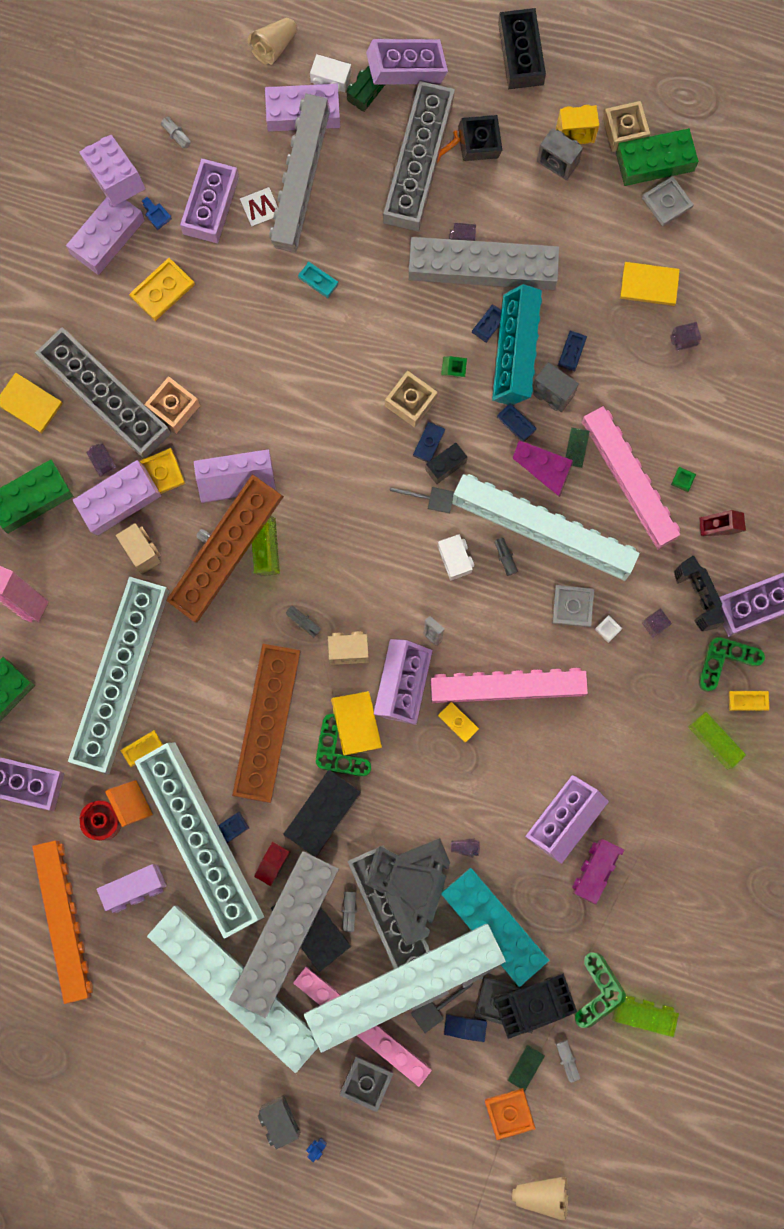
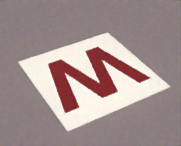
[240,187,278,226]

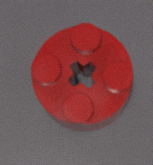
[79,801,122,841]

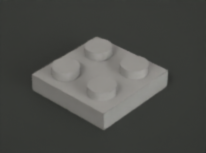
[642,176,694,227]
[552,585,594,628]

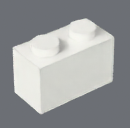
[310,54,351,92]
[437,534,474,581]

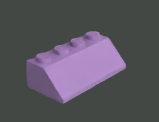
[194,449,276,503]
[374,639,432,725]
[525,775,609,864]

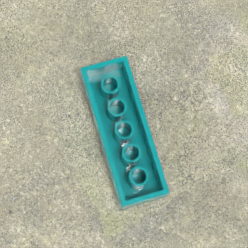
[492,284,542,405]
[441,868,550,987]

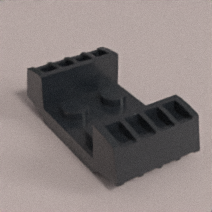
[674,555,724,632]
[493,973,577,1039]

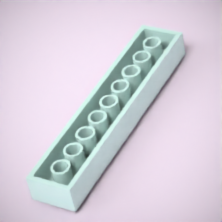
[452,474,640,581]
[68,577,169,775]
[135,742,264,939]
[147,906,318,1074]
[304,924,506,1053]

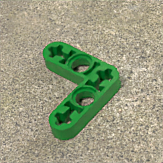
[699,637,765,692]
[316,714,371,777]
[575,953,626,1028]

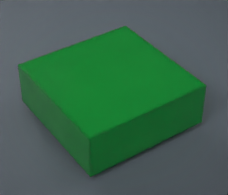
[671,467,696,492]

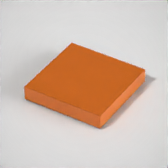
[105,780,153,827]
[485,1088,536,1140]

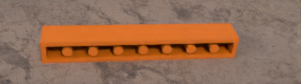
[32,840,93,1004]

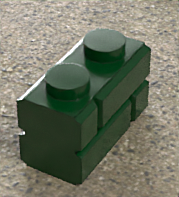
[346,66,386,112]

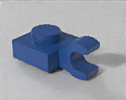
[142,197,172,230]
[306,1138,327,1163]

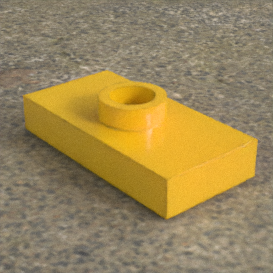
[729,691,769,711]
[438,702,479,743]
[120,730,163,767]

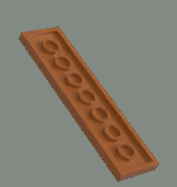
[166,474,284,623]
[232,644,301,803]

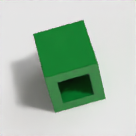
[441,356,467,378]

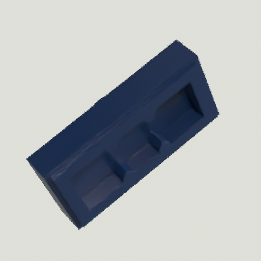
[471,304,502,343]
[558,330,587,372]
[497,403,537,442]
[413,421,445,463]
[218,812,249,843]

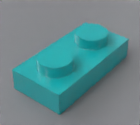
[298,262,339,299]

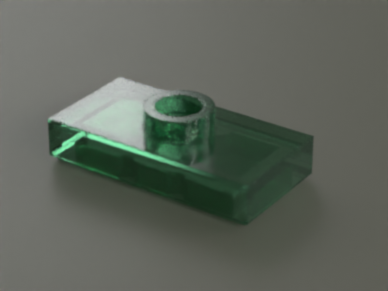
[565,427,590,468]
[507,1045,545,1091]

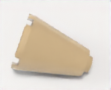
[248,17,297,65]
[512,1177,568,1221]

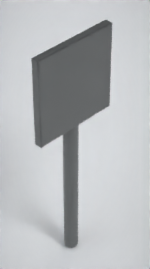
[389,487,454,514]
[411,983,473,1033]

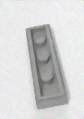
[423,616,445,646]

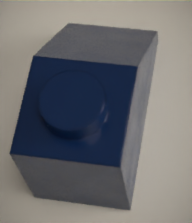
[444,1014,487,1042]

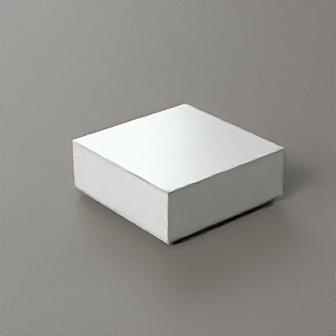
[595,616,622,643]

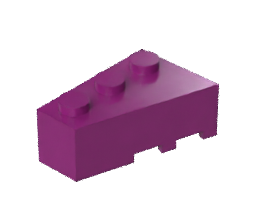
[513,440,573,497]
[572,839,624,904]

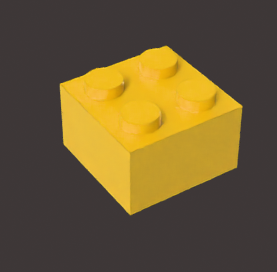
[556,105,599,144]

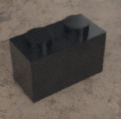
[425,443,468,484]

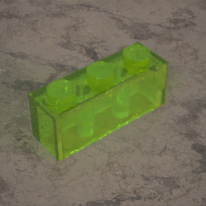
[252,516,280,576]
[688,712,746,770]
[612,995,679,1037]

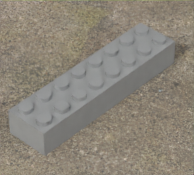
[383,81,455,232]
[269,93,330,253]
[408,237,559,290]
[35,327,171,459]
[347,845,449,1011]
[229,851,339,1018]

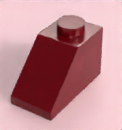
[699,510,746,536]
[254,842,291,886]

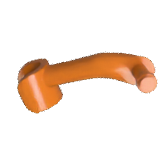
[437,130,460,163]

